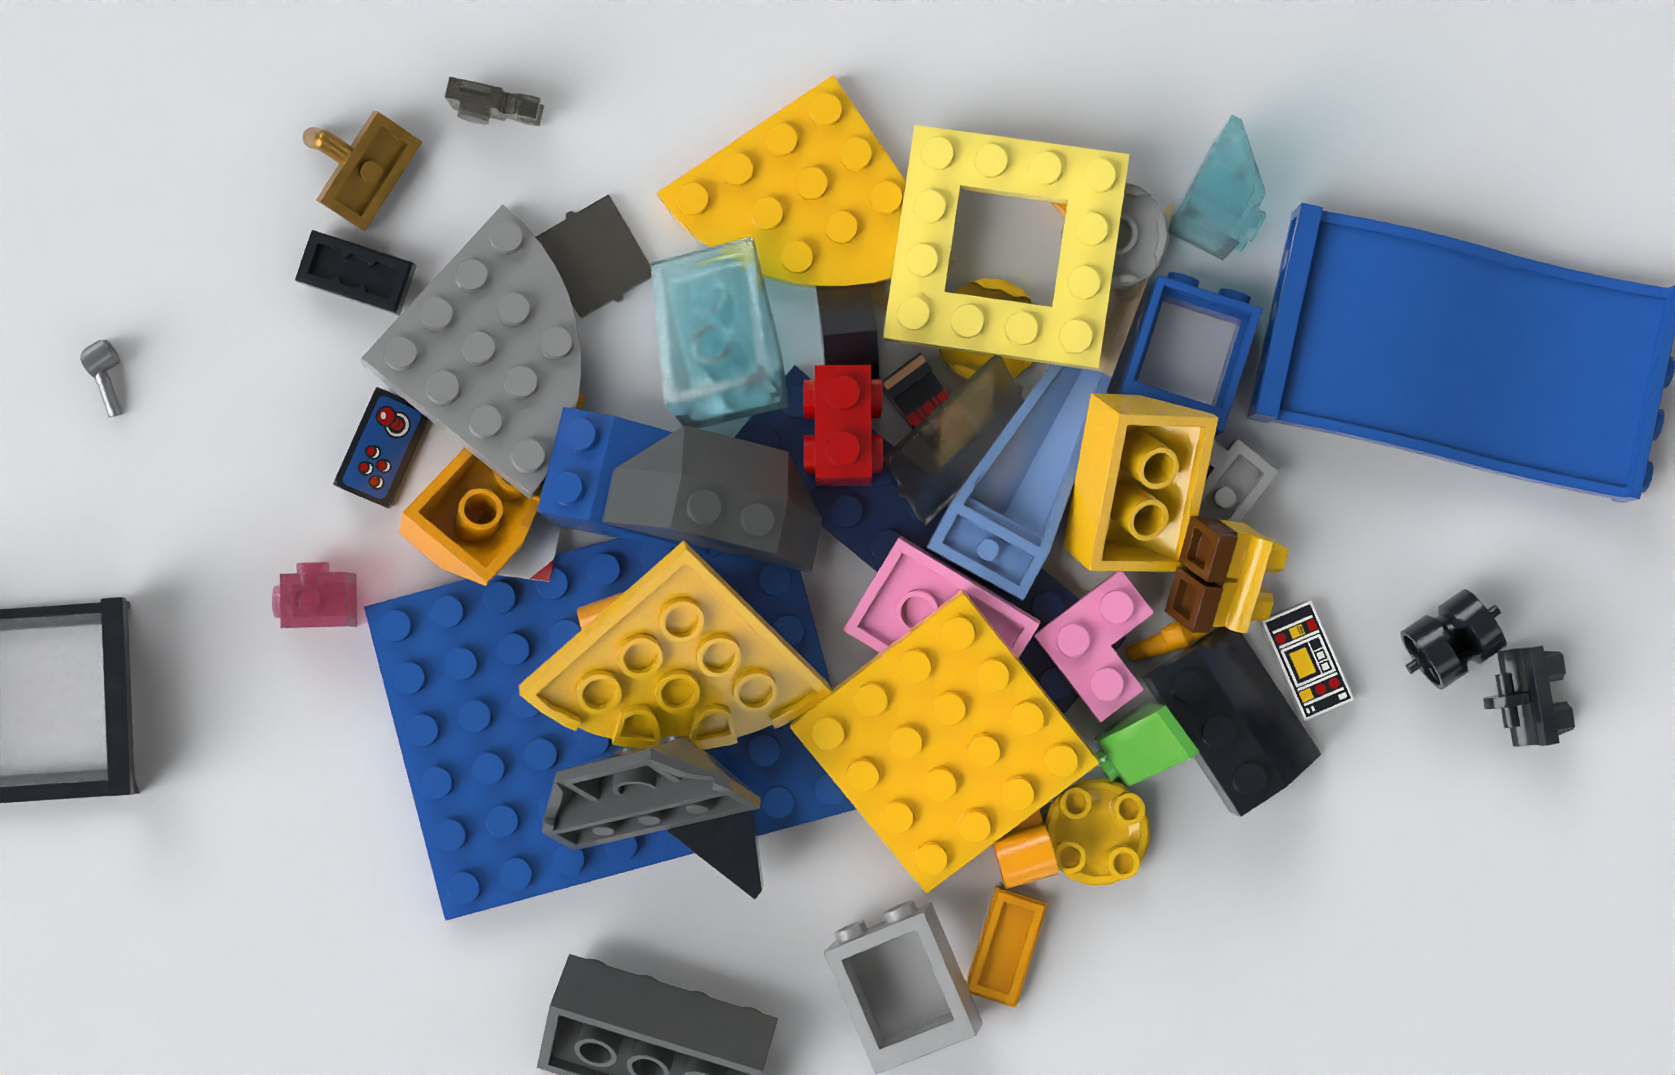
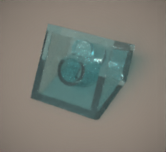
[1169,114,1267,261]

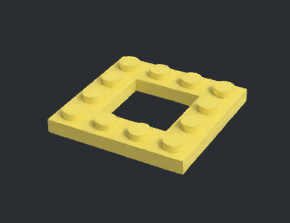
[883,125,1130,371]

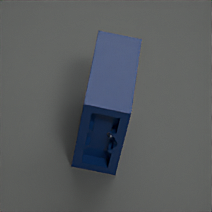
[1117,272,1262,437]

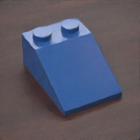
[537,407,710,555]

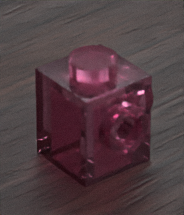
[272,562,357,629]

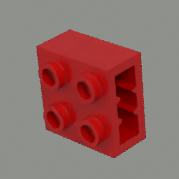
[804,365,883,486]

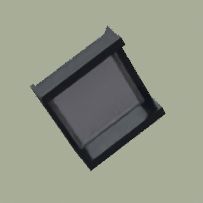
[0,597,140,803]

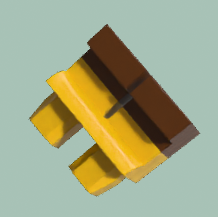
[1164,516,1289,633]

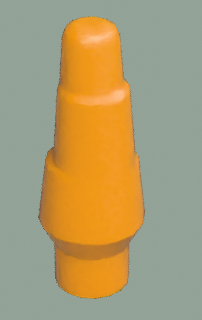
[1126,621,1207,661]

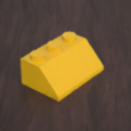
[1063,393,1218,572]

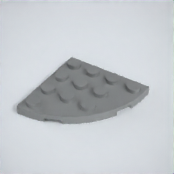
[361,204,581,500]

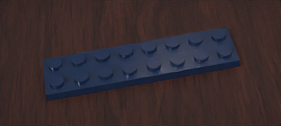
[734,365,1126,714]

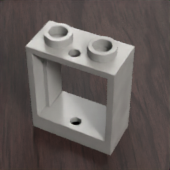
[824,900,983,1075]

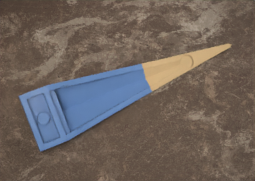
[926,203,1175,601]

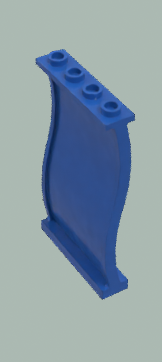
[1247,203,1675,503]

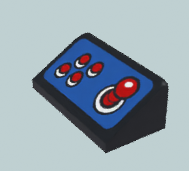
[333,387,429,509]

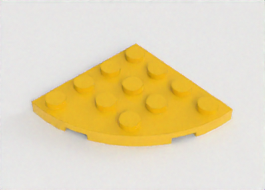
[656,75,953,289]
[519,540,832,750]

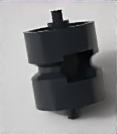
[1400,589,1507,690]

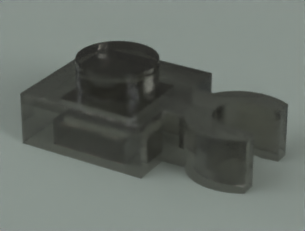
[445,76,545,127]

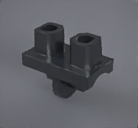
[1483,646,1575,747]

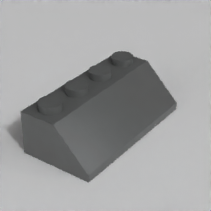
[536,954,778,1075]

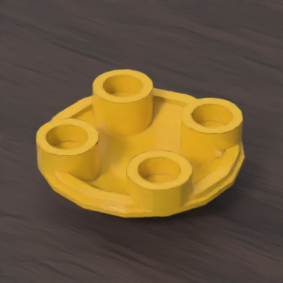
[1045,778,1150,886]

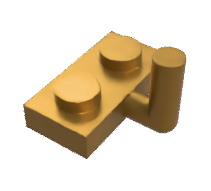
[302,110,422,231]

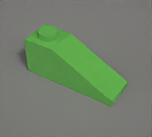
[1092,702,1199,786]

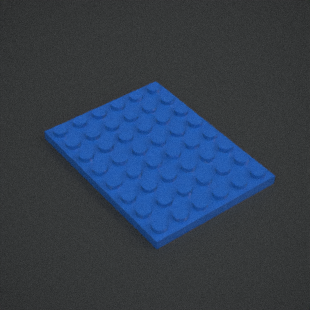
[364,538,856,921]

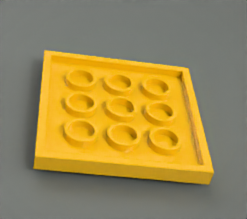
[790,589,1100,894]

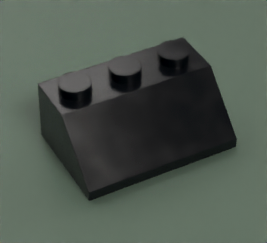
[1141,627,1321,817]

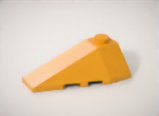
[399,392,585,586]

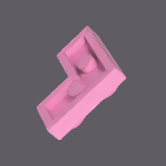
[1033,571,1154,723]

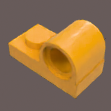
[992,810,1059,889]

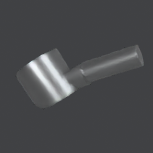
[80,340,122,418]

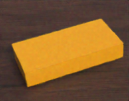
[965,886,1048,1008]

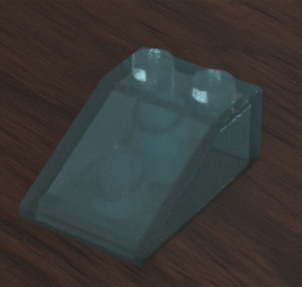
[651,237,789,428]

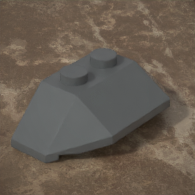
[602,425,822,573]
[542,736,760,850]

